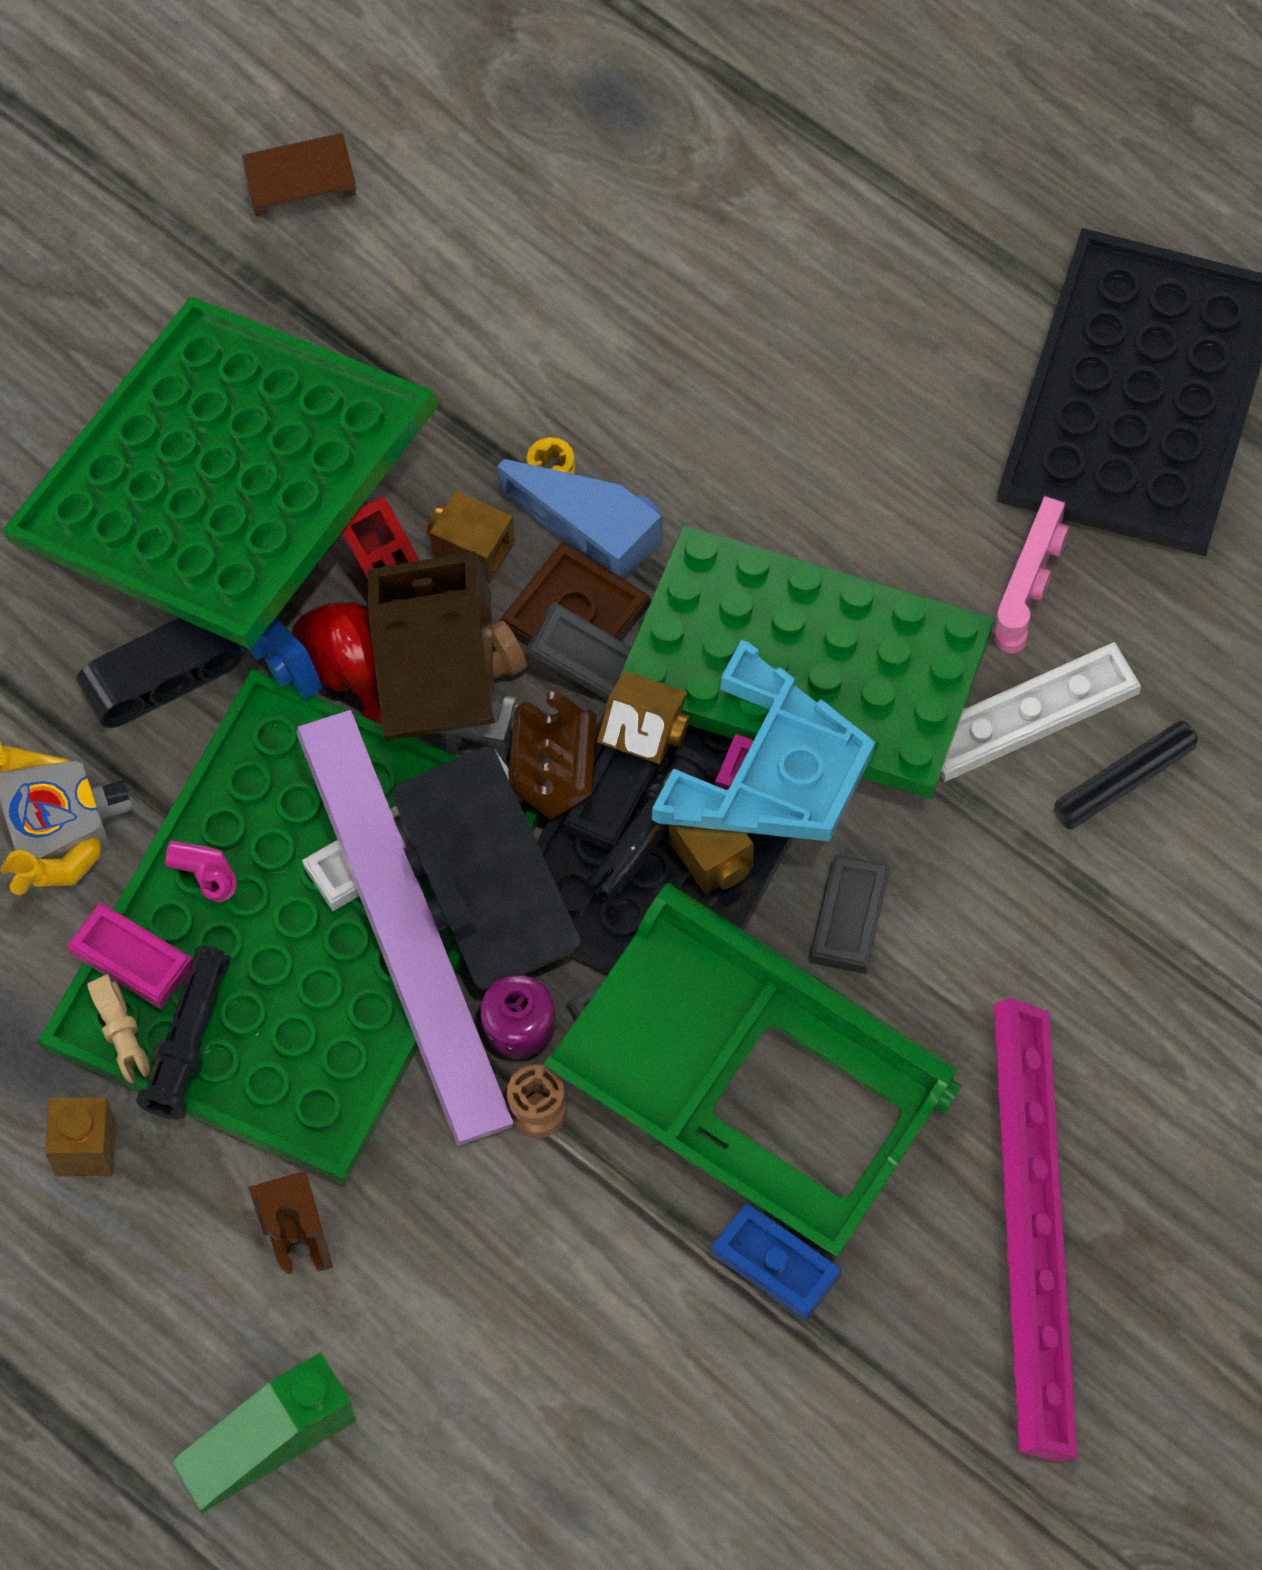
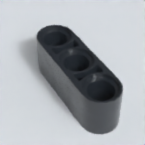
[76,618,243,728]

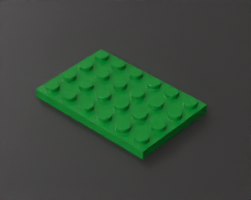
[618,525,995,800]

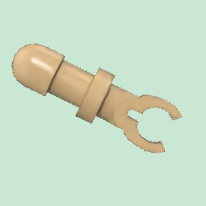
[87,974,150,1083]

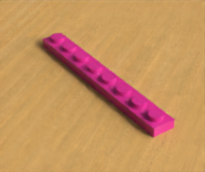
[994,998,1077,1463]

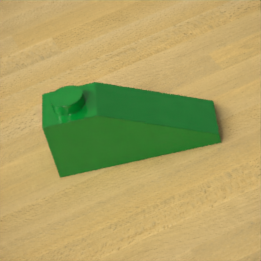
[172,1352,357,1513]

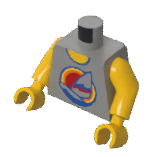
[0,741,133,895]

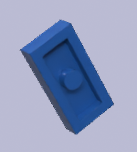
[248,618,323,700]
[711,1202,841,1321]

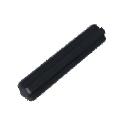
[1054,720,1198,829]

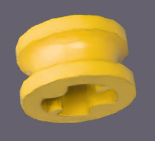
[526,437,575,474]

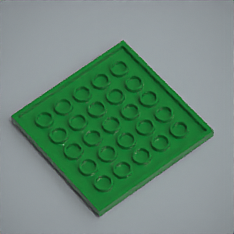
[2,296,439,649]

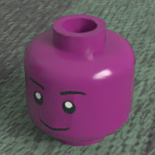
[480,975,556,1059]

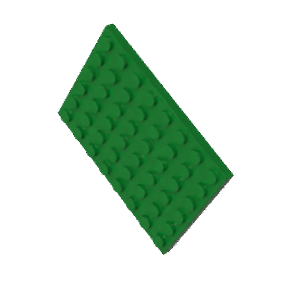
[38,669,543,1186]

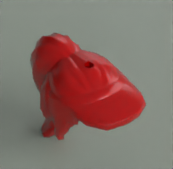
[292,602,382,724]

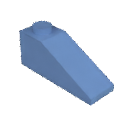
[497,459,663,580]

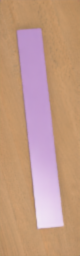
[296,710,513,1147]

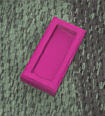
[67,902,193,1010]

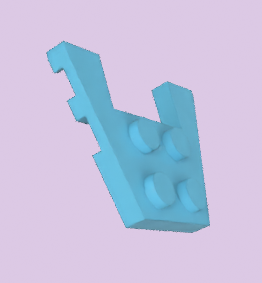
[651,640,875,842]

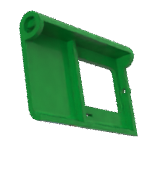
[543,882,962,1258]

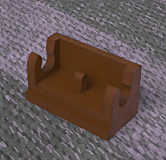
[242,133,356,216]
[509,691,597,820]
[249,1170,333,1274]

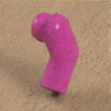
[165,840,236,902]

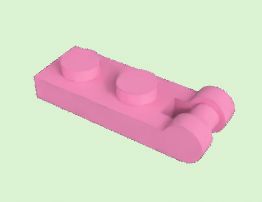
[994,496,1070,654]

